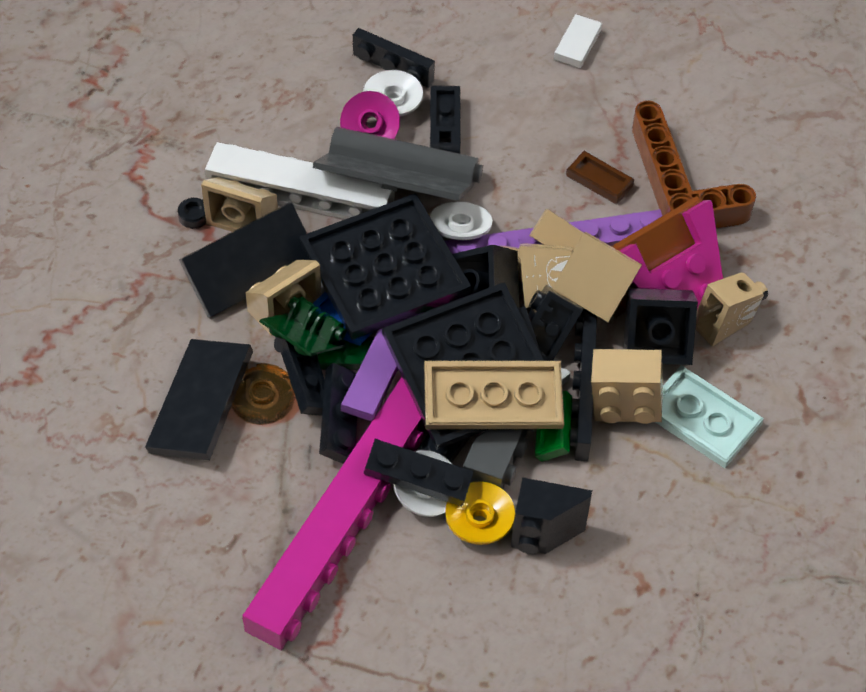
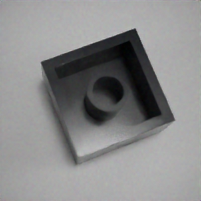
[623,288,698,365]

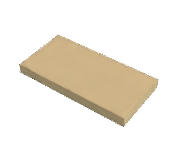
[424,361,564,429]

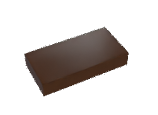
[566,151,635,205]

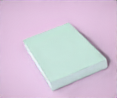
[655,365,764,468]

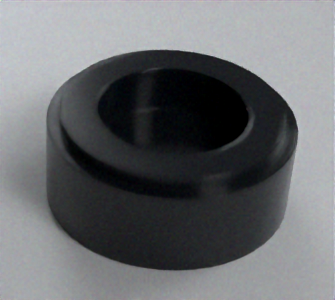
[178,198,206,229]

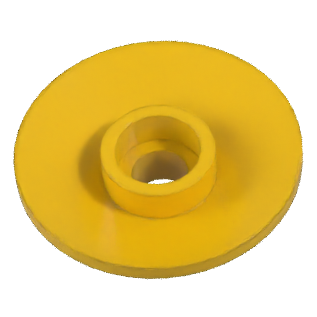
[445,482,515,545]

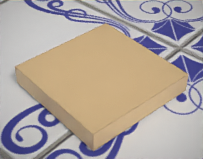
[552,232,642,322]

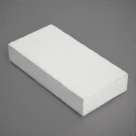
[554,14,602,69]

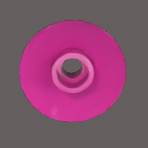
[340,91,400,139]

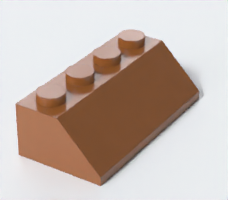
[611,196,702,318]

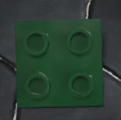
[259,296,347,356]

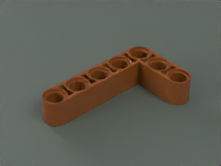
[632,101,756,228]

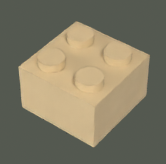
[591,349,663,424]

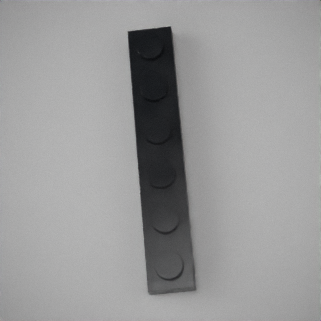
[570,307,597,462]

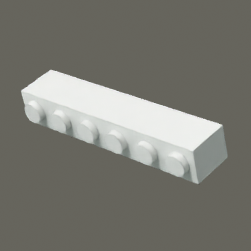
[205,142,395,219]

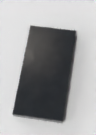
[179,202,308,317]
[145,339,253,461]

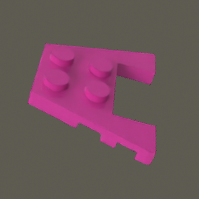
[619,200,723,310]

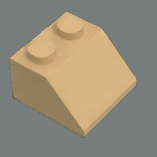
[201,177,278,232]
[245,260,322,336]

